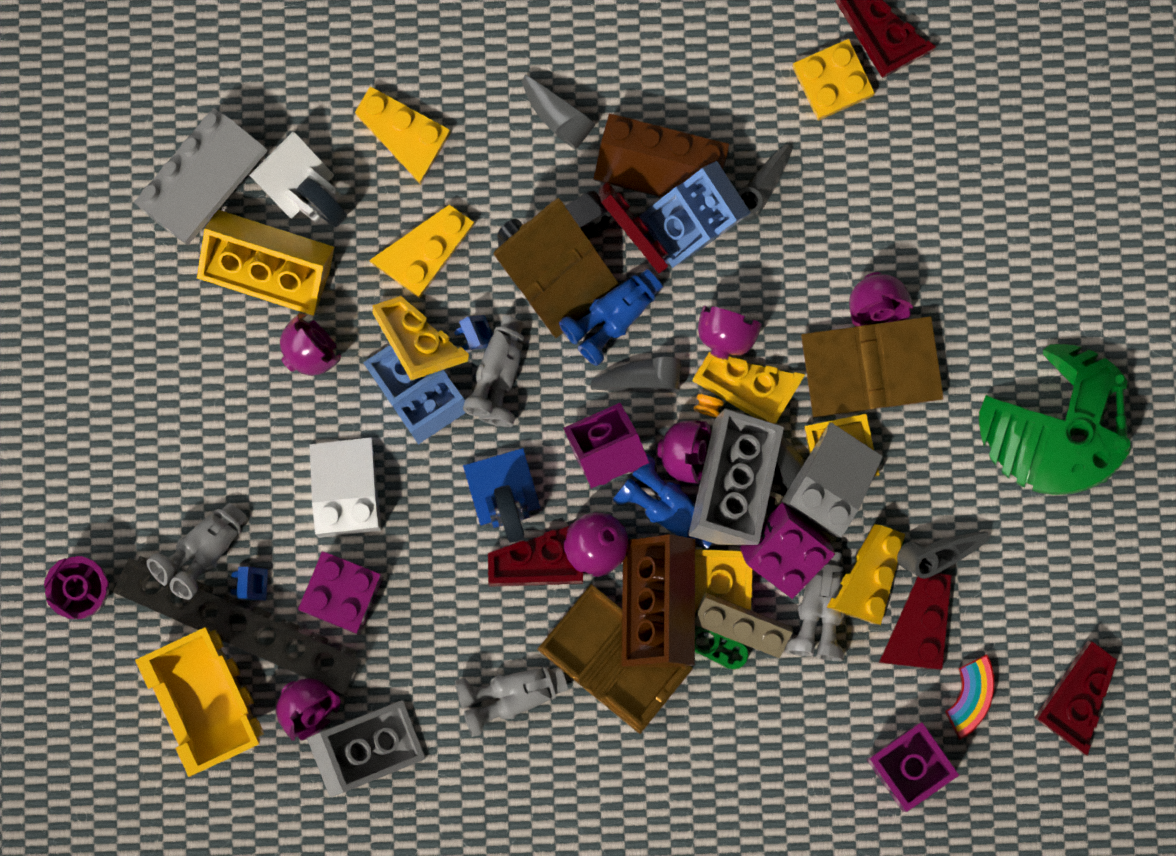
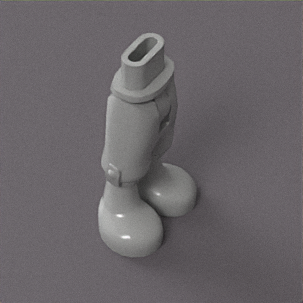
[463,315,524,427]
[147,503,247,600]
[785,552,845,662]
[455,667,568,737]

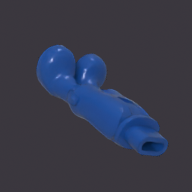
[559,269,663,366]
[612,454,712,550]

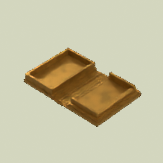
[493,198,619,338]
[801,317,944,418]
[537,584,693,734]

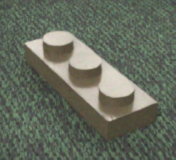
[695,592,793,659]

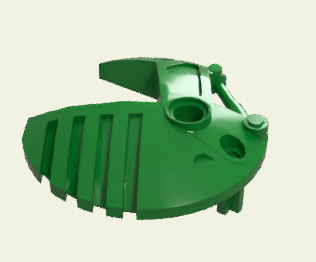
[979,344,1131,495]

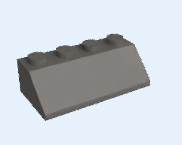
[134,108,268,245]
[688,409,784,545]

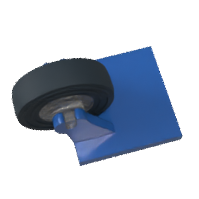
[463,448,541,543]

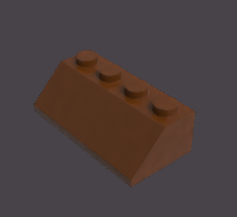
[593,113,730,198]
[622,534,695,668]

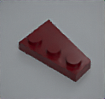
[835,0,936,78]
[599,182,669,273]
[488,523,583,587]
[878,574,952,670]
[1034,641,1117,756]

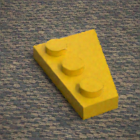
[355,86,451,185]
[369,205,475,298]
[372,296,469,381]
[692,352,805,424]
[827,524,905,625]

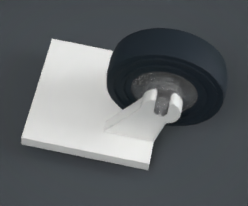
[249,132,347,227]

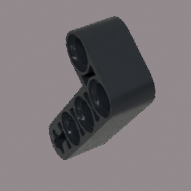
[497,191,614,247]

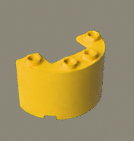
[135,627,264,777]

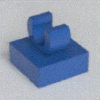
[454,315,493,351]
[231,567,268,601]

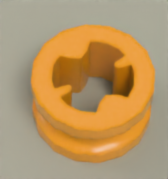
[693,394,724,418]

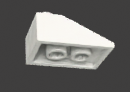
[309,437,381,538]

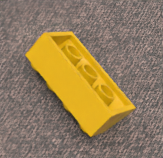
[197,210,334,316]

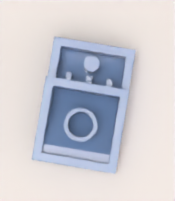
[639,161,751,268]
[363,345,465,444]

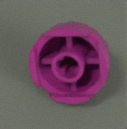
[849,272,913,327]
[698,305,762,360]
[280,313,341,376]
[657,420,711,483]
[564,512,629,577]
[44,556,109,619]
[276,678,341,741]

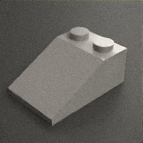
[780,422,883,537]
[307,700,426,797]

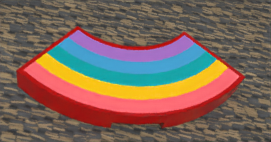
[944,654,994,740]

